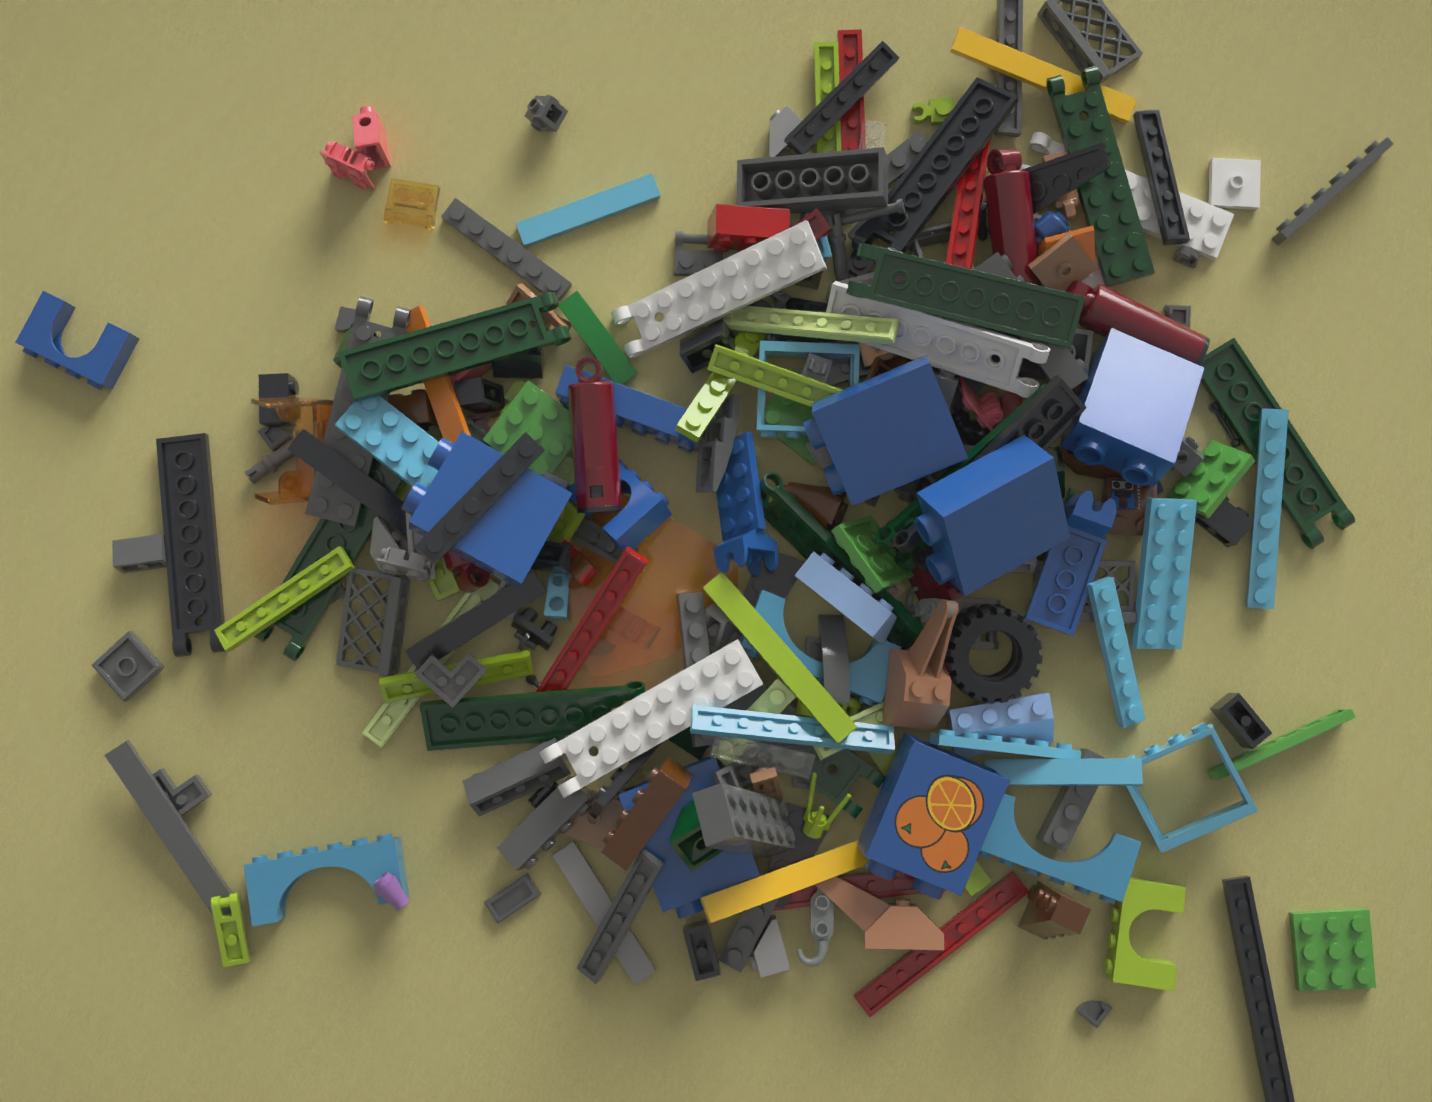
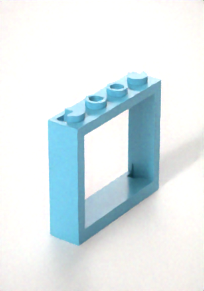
[756,341,860,439]
[1126,722,1258,853]

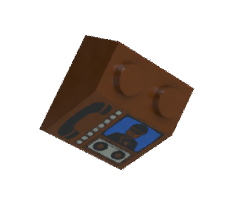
[1101,475,1157,536]

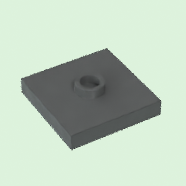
[91,631,165,702]

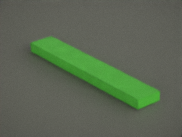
[1207,709,1356,780]

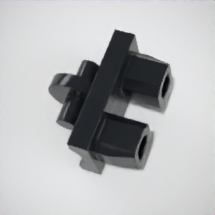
[511,607,558,651]

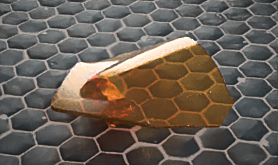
[568,494,739,677]

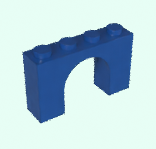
[15,291,139,390]
[567,458,672,552]

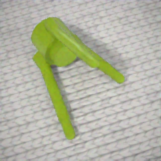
[802,772,851,839]

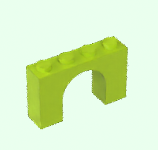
[1104,877,1186,991]

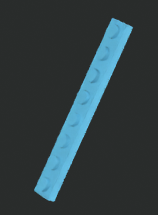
[1246,408,1289,609]
[690,705,895,754]

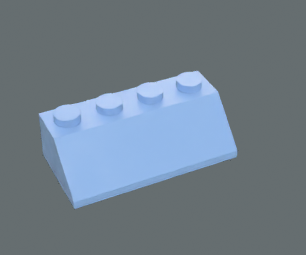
[795,551,897,645]
[945,693,1054,757]

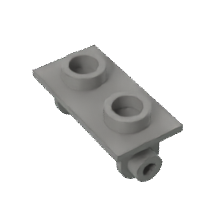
[377,546,433,581]

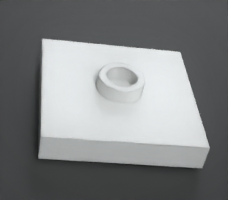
[1208,158,1261,210]

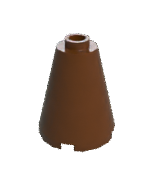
[782,482,848,536]

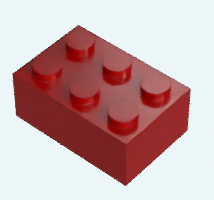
[707,204,790,252]

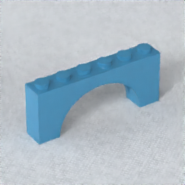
[739,590,901,707]
[979,793,1142,904]
[244,833,409,926]

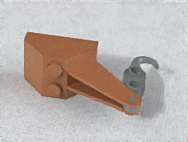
[882,586,958,731]
[797,876,944,967]

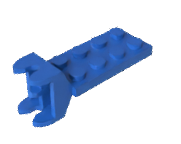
[713,432,779,576]
[1024,491,1116,636]

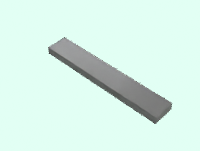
[552,841,656,985]

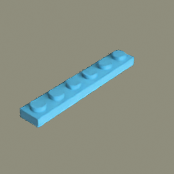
[1086,577,1145,728]
[929,729,1081,759]

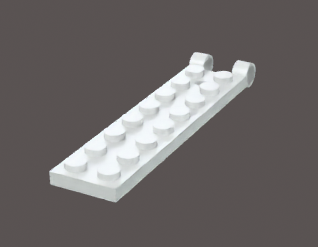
[1020,132,1234,261]
[611,220,827,359]
[826,281,1050,398]
[539,639,764,798]

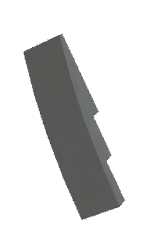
[696,394,741,493]

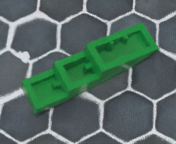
[558,291,637,385]

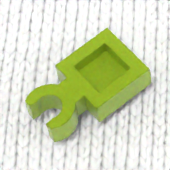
[912,97,954,126]

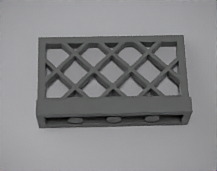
[1037,0,1143,85]
[1033,560,1136,623]
[336,567,411,677]

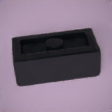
[530,541,572,575]

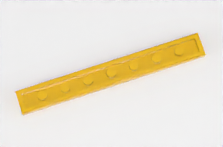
[950,27,1137,124]
[700,840,868,924]

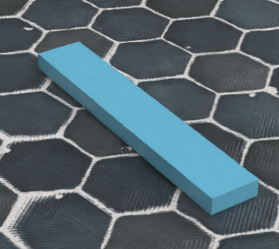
[516,173,661,248]
[985,758,1143,786]

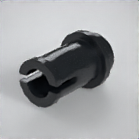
[528,781,559,808]

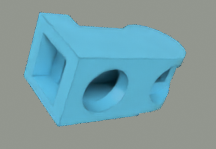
[544,572,571,621]

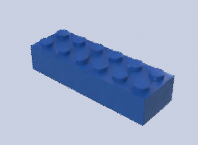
[555,365,706,453]

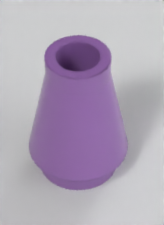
[372,871,409,911]

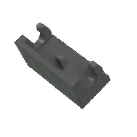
[112,534,167,573]

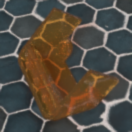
[251,397,333,505]

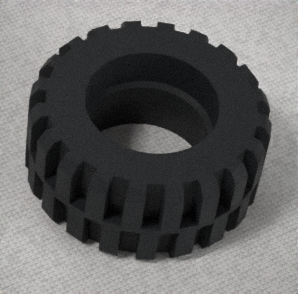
[944,603,1043,704]

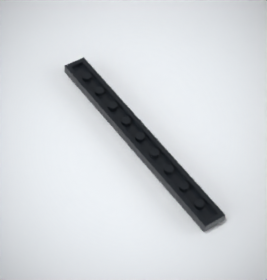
[1222,875,1295,1102]

